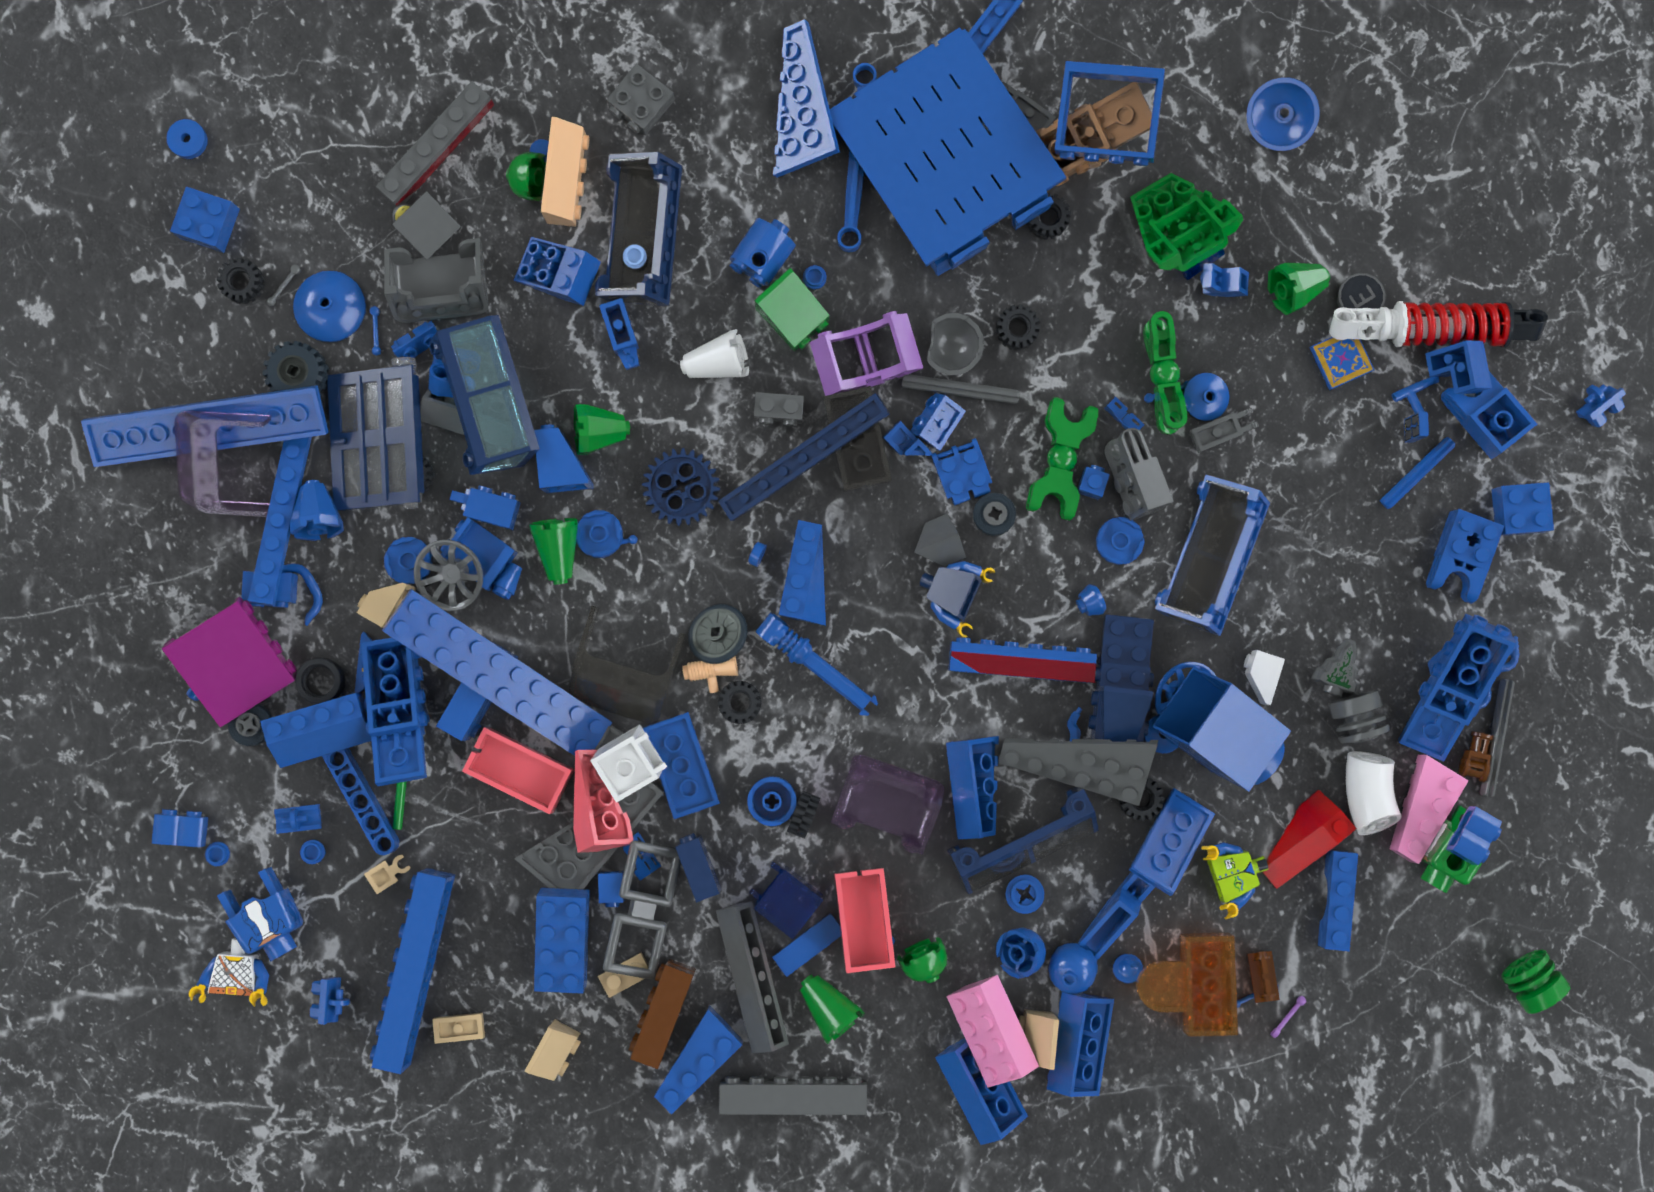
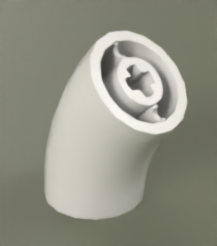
[1346,751,1402,835]

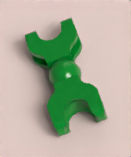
[1143,311,1187,435]
[1026,396,1098,521]

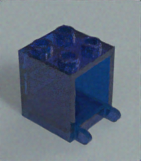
[749,862,823,939]

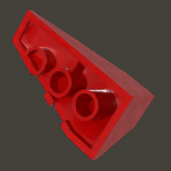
[1262,790,1357,889]

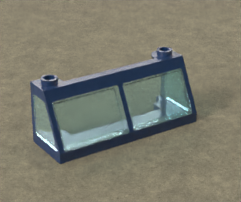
[429,315,540,475]

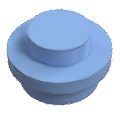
[623,245,647,269]

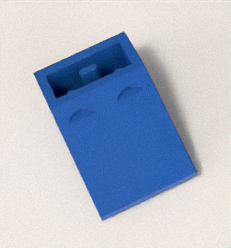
[514,237,601,306]

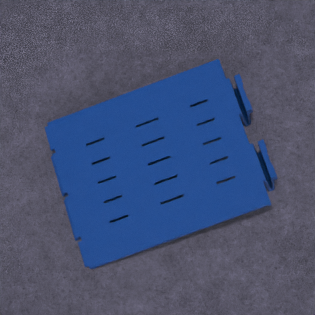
[830,27,1066,270]

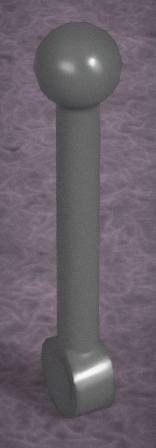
[266,265,301,306]

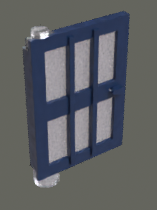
[328,357,425,511]

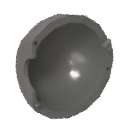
[927,313,984,375]

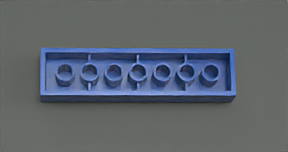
[370,868,455,1074]

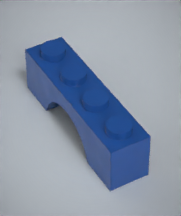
[1318,849,1358,952]

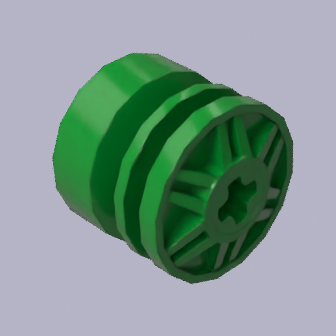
[1501,949,1571,1014]

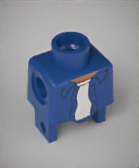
[217,867,303,962]

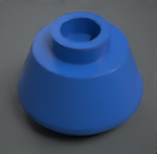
[1076,584,1106,616]

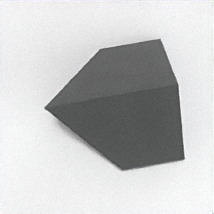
[914,514,966,567]

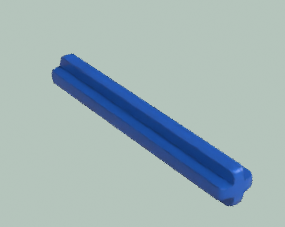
[1380,437,1455,509]

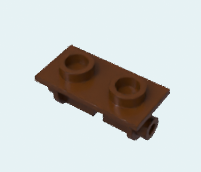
[1247,951,1280,1003]

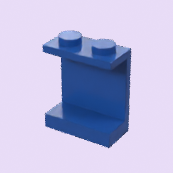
[440,517,518,591]

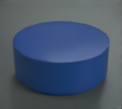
[748,542,767,567]

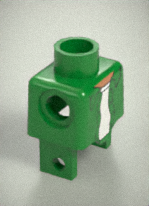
[1420,805,1482,894]

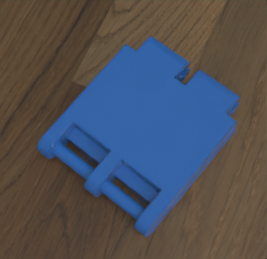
[931,438,992,506]

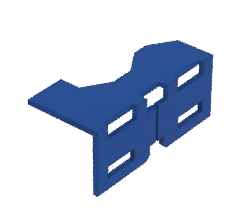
[1104,397,1144,430]
[623,832,661,880]

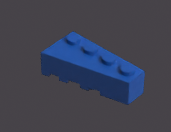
[654,1005,743,1114]

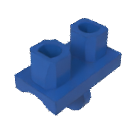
[1576,384,1626,427]
[274,804,322,834]
[310,977,350,1025]

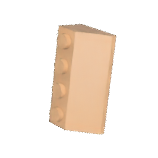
[541,117,589,227]

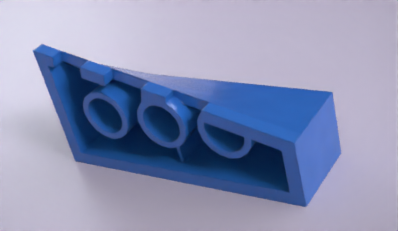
[779,520,826,626]
[946,736,999,839]

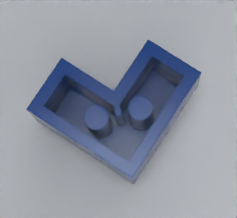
[1425,340,1492,394]

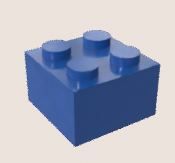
[170,187,240,253]
[1491,482,1554,536]

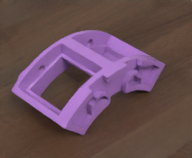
[810,311,923,397]

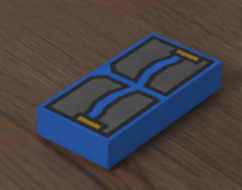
[1404,412,1429,443]

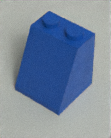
[534,424,594,493]

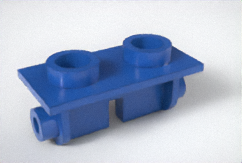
[391,321,437,364]

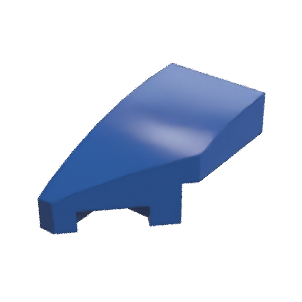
[882,421,932,456]

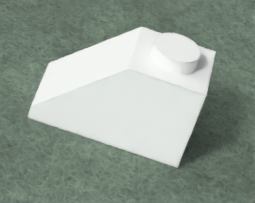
[1244,650,1285,705]

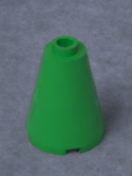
[529,518,578,585]
[800,974,865,1044]

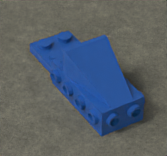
[1398,614,1516,762]
[360,638,430,786]

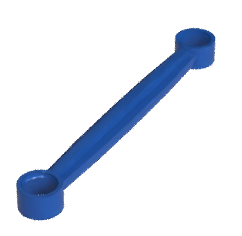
[837,63,877,252]

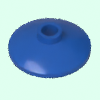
[1183,373,1229,421]

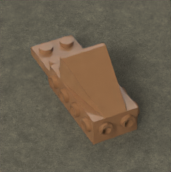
[1010,82,1152,192]

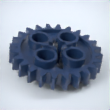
[642,448,720,526]

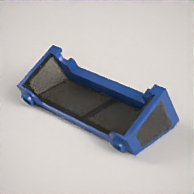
[1155,475,1270,636]

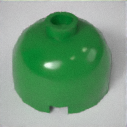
[506,152,546,201]
[897,937,947,983]

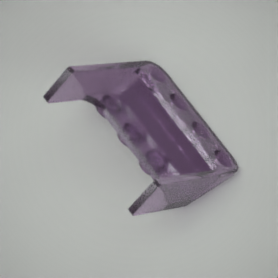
[174,411,271,517]

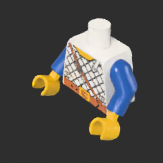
[189,938,269,1007]

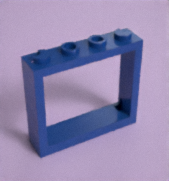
[1055,61,1165,166]

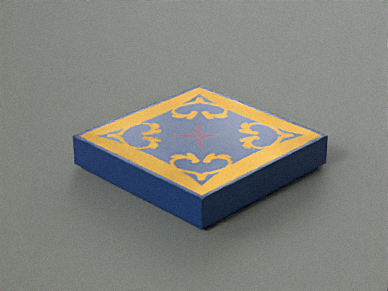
[1310,337,1374,391]

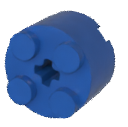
[747,776,797,826]

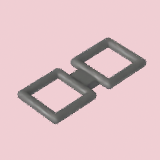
[603,840,681,980]

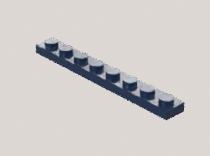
[718,393,890,521]

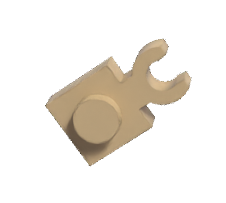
[364,855,411,894]

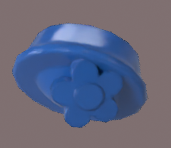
[1113,954,1143,983]

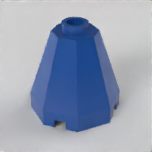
[289,480,344,541]

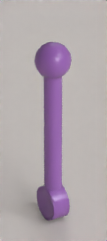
[1270,996,1306,1038]

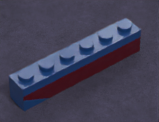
[948,637,1097,683]

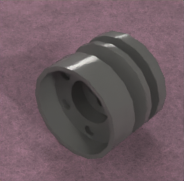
[1328,690,1390,744]

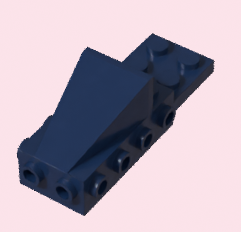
[1088,614,1154,742]

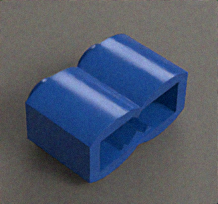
[1446,806,1502,865]
[152,809,208,847]

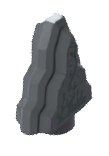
[1311,638,1360,697]

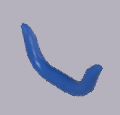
[282,563,323,626]

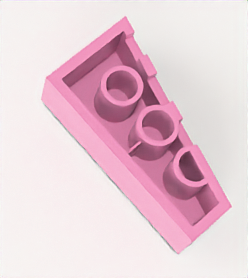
[1390,754,1468,864]

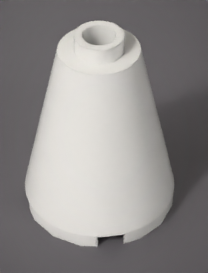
[680,329,749,378]

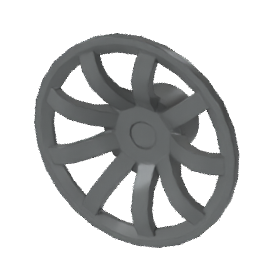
[414,539,483,611]

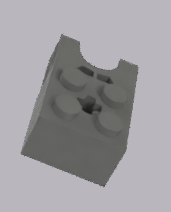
[1104,428,1174,521]

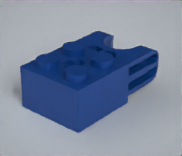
[1441,371,1537,460]
[1426,509,1504,604]

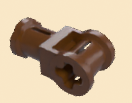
[1458,731,1493,782]

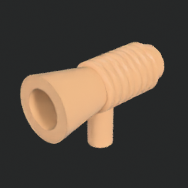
[683,656,738,693]

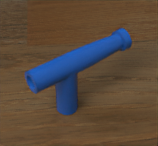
[1392,377,1439,414]

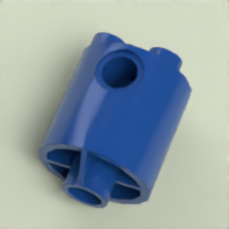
[730,218,796,288]

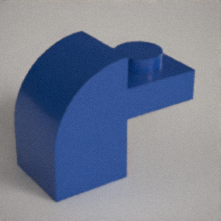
[1200,263,1249,297]

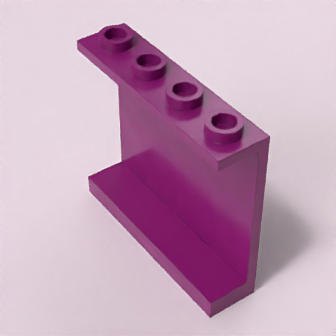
[162,596,297,727]

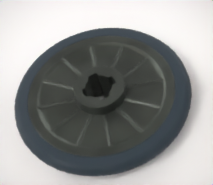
[688,604,747,664]

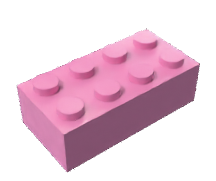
[946,975,1039,1088]

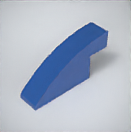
[1077,872,1155,960]

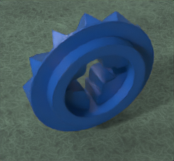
[1005,874,1044,914]

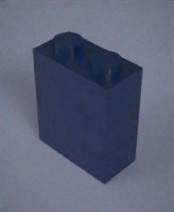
[675,833,722,903]

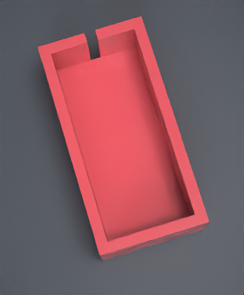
[462,727,575,814]
[834,868,895,973]

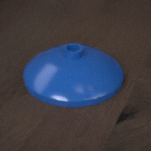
[1247,77,1320,151]
[293,271,366,342]

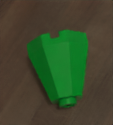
[1267,263,1330,315]
[573,404,630,455]

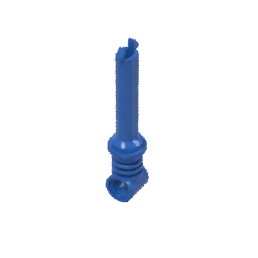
[756,612,878,716]

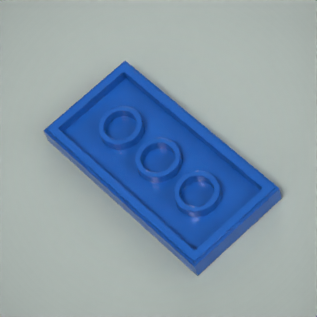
[643,712,720,819]
[1129,788,1215,896]

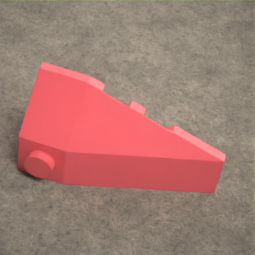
[573,750,633,853]

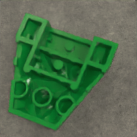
[1130,173,1243,272]

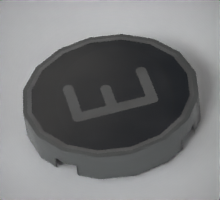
[1337,273,1385,318]

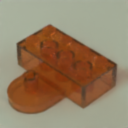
[1136,933,1238,1036]

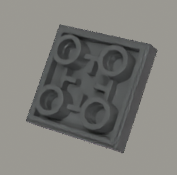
[392,191,461,260]

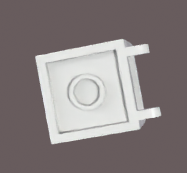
[590,724,667,803]

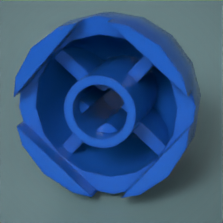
[996,928,1046,979]
[1048,943,1098,994]

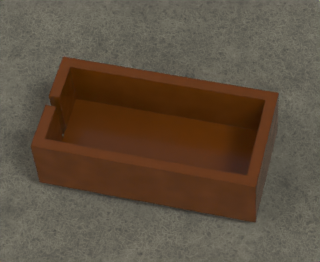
[628,959,696,1069]

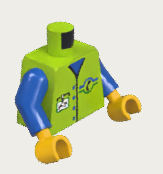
[1201,842,1269,919]

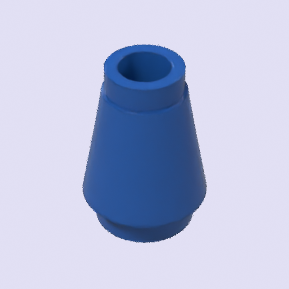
[492,563,522,600]

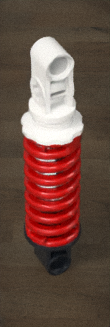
[1329,301,1548,348]

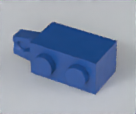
[599,298,640,370]
[450,486,521,530]

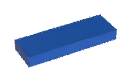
[772,913,841,977]

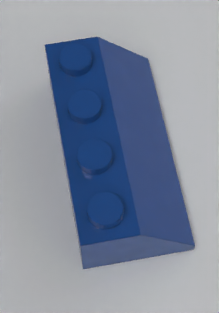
[260,693,372,768]
[1047,992,1114,1097]
[935,1038,1028,1145]

